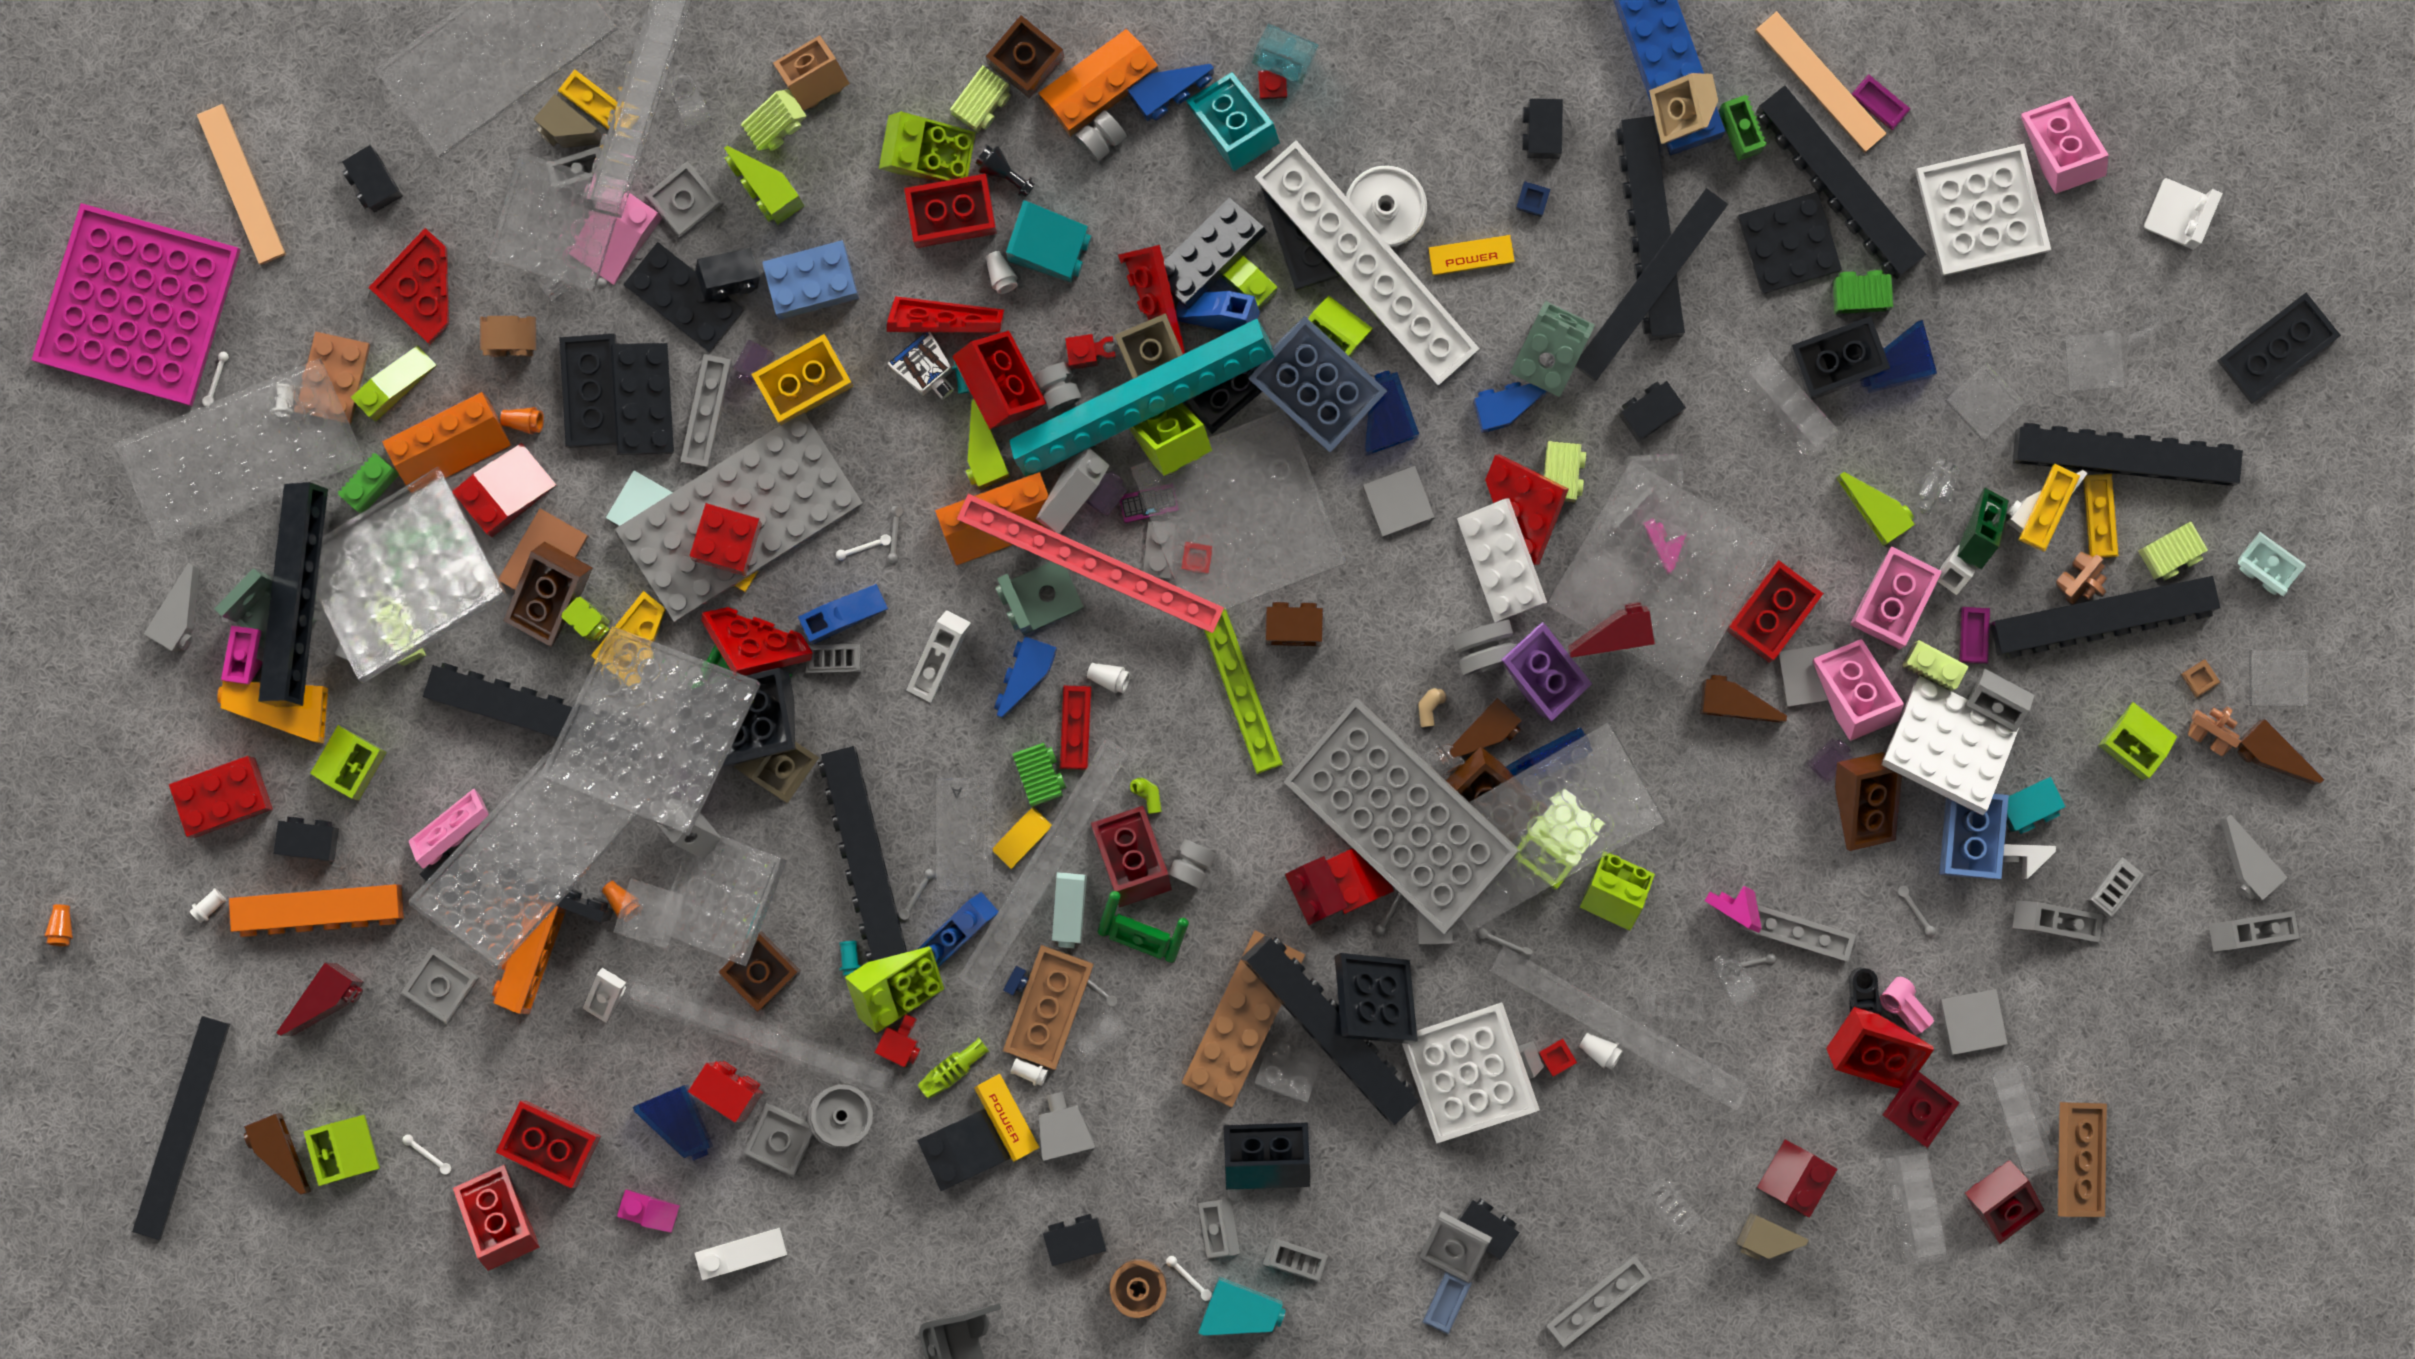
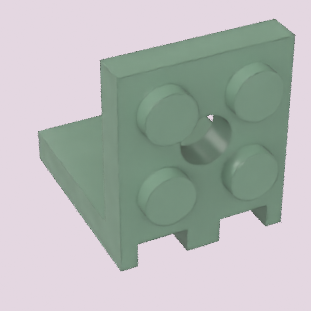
[1510,301,1595,397]
[995,562,1084,636]
[214,568,317,649]

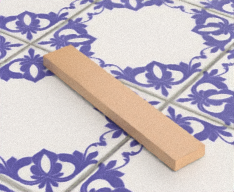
[1755,11,1886,153]
[197,104,286,265]

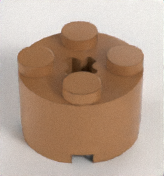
[480,316,536,357]
[1110,1259,1167,1318]

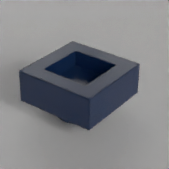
[1516,181,1551,217]
[1003,965,1029,996]

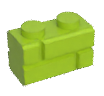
[561,596,610,642]

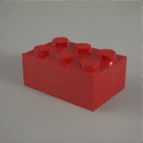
[904,174,997,248]
[952,330,1047,429]
[1725,560,1824,663]
[168,756,273,838]
[688,1060,764,1123]
[495,1100,601,1188]

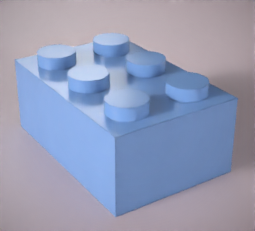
[762,240,859,320]

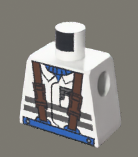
[888,332,954,400]

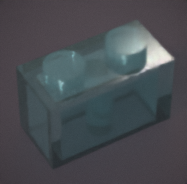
[1252,23,1319,84]

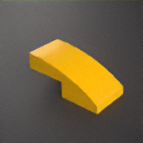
[991,807,1053,869]

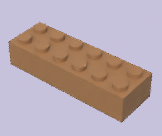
[1182,930,1305,1107]

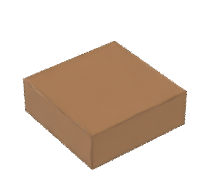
[2180,659,2220,697]

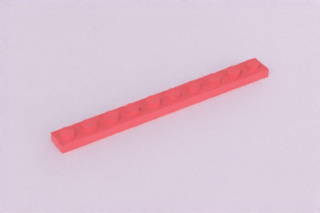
[957,494,1224,633]

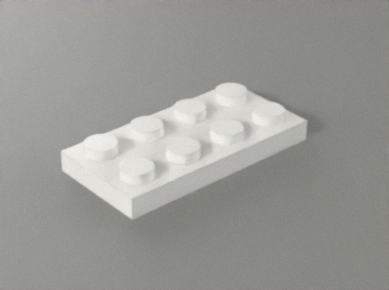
[1457,498,1547,622]

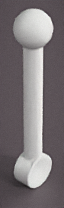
[202,352,229,407]
[836,534,891,560]
[402,1134,451,1174]
[1166,1256,1212,1301]

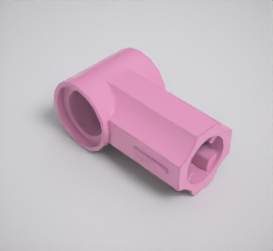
[1880,977,1934,1035]

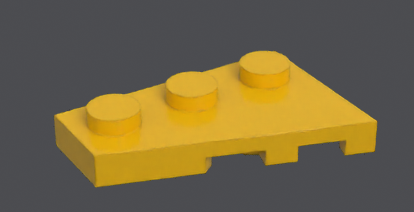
[591,591,666,691]

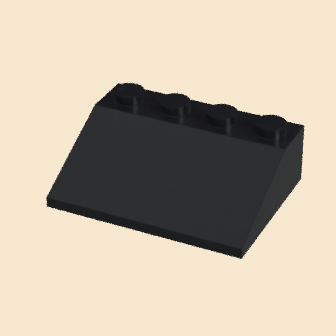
[674,668,795,775]

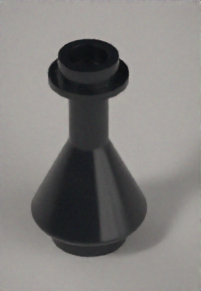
[975,146,1035,197]

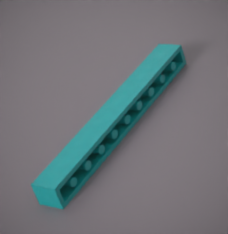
[1009,319,1275,477]

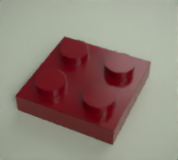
[1882,1069,1960,1148]

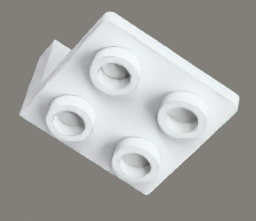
[2143,178,2223,250]

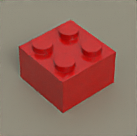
[689,503,762,576]

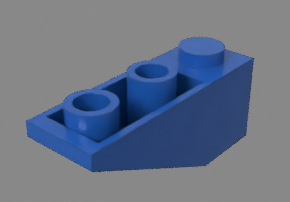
[1127,64,1214,121]
[1176,291,1260,332]
[1473,382,1548,433]
[798,584,888,645]
[994,636,1057,719]
[918,892,1000,968]

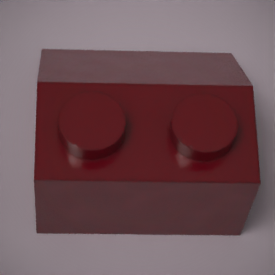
[1284,856,1348,926]
[1757,1139,1838,1218]
[1965,1160,2045,1244]

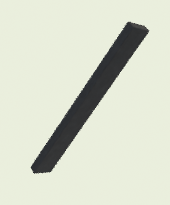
[1575,188,1728,382]
[132,1016,230,1240]

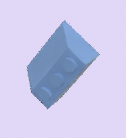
[1939,794,2009,879]

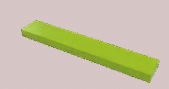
[1204,608,1283,774]

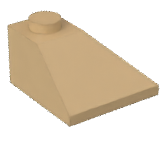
[1649,73,1718,144]

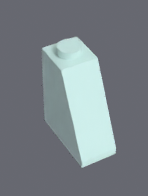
[1052,872,1087,948]

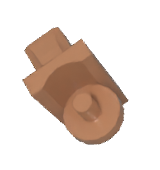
[2056,552,2107,605]
[2188,706,2241,756]

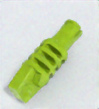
[918,1037,990,1099]

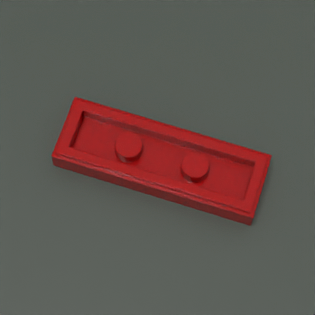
[1060,685,1091,770]

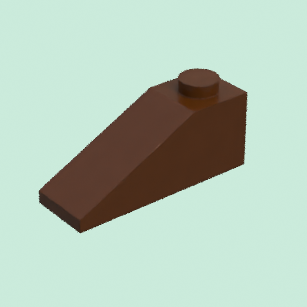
[1700,675,1787,723]
[1439,698,1522,764]
[2237,719,2324,785]
[244,1113,311,1195]

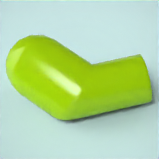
[1130,778,1162,814]

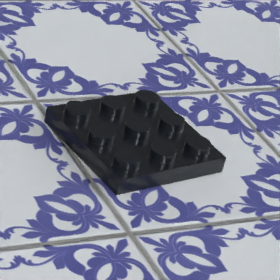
[1738,191,1842,294]
[1334,953,1418,1044]

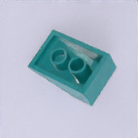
[1186,72,1280,171]

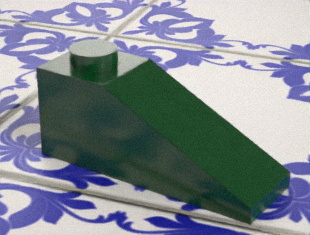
[1957,488,2009,570]

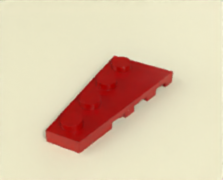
[1118,245,1185,354]
[886,296,1004,333]

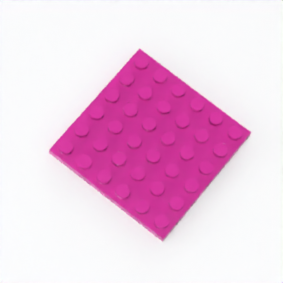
[32,203,241,407]

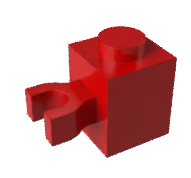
[1065,334,1116,370]
[874,1014,921,1067]

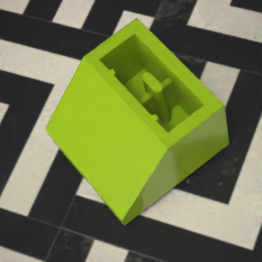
[1308,296,1373,357]
[2098,702,2177,780]
[310,725,387,800]
[1580,851,1655,931]
[303,1115,380,1186]

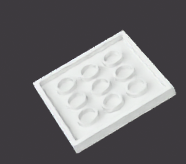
[1915,144,2051,277]
[1881,676,2019,815]
[1402,1002,1540,1144]

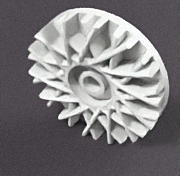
[1346,166,1427,248]

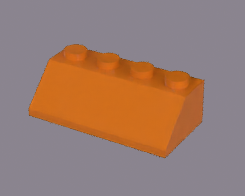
[1038,29,1159,137]
[382,392,512,495]
[935,472,1048,566]
[492,897,566,1014]

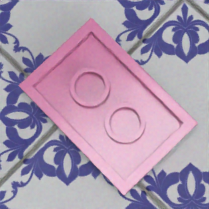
[409,789,490,869]

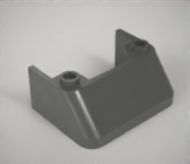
[919,1304,1001,1359]

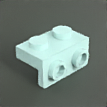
[2238,532,2305,597]

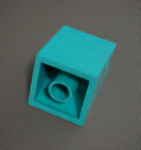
[1006,200,1092,283]
[1198,1276,1286,1336]

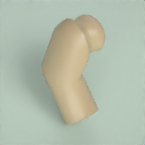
[1418,688,1446,728]

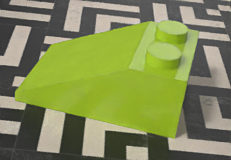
[1129,403,1212,476]

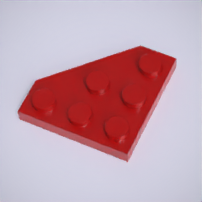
[368,228,449,344]
[1485,454,1569,565]
[701,607,813,678]

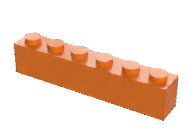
[229,884,404,937]

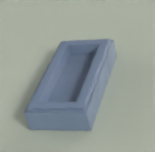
[1423,1271,1472,1334]

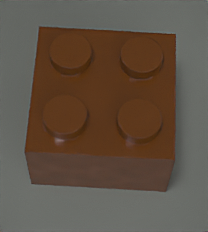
[985,15,1065,99]
[1266,602,1323,647]
[718,931,801,1012]

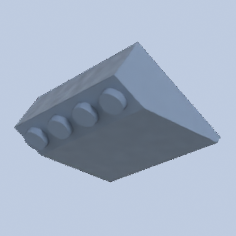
[1247,316,1387,453]

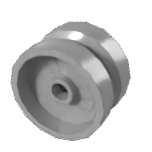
[1451,620,1517,676]
[808,1085,873,1148]

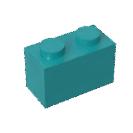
[2006,777,2066,834]

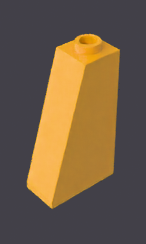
[217,681,328,743]

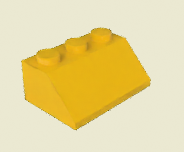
[751,334,854,425]

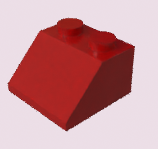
[1326,848,1394,914]

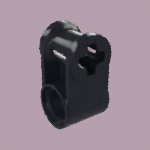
[1849,967,1881,1016]

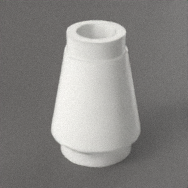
[985,251,1018,294]
[1087,663,1130,694]
[1579,1033,1623,1070]

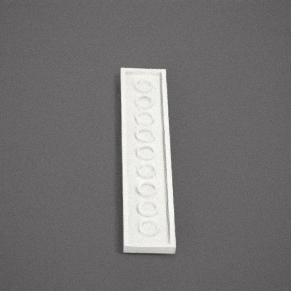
[1254,140,1480,386]

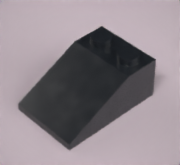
[1790,316,1890,401]
[917,1109,1011,1191]

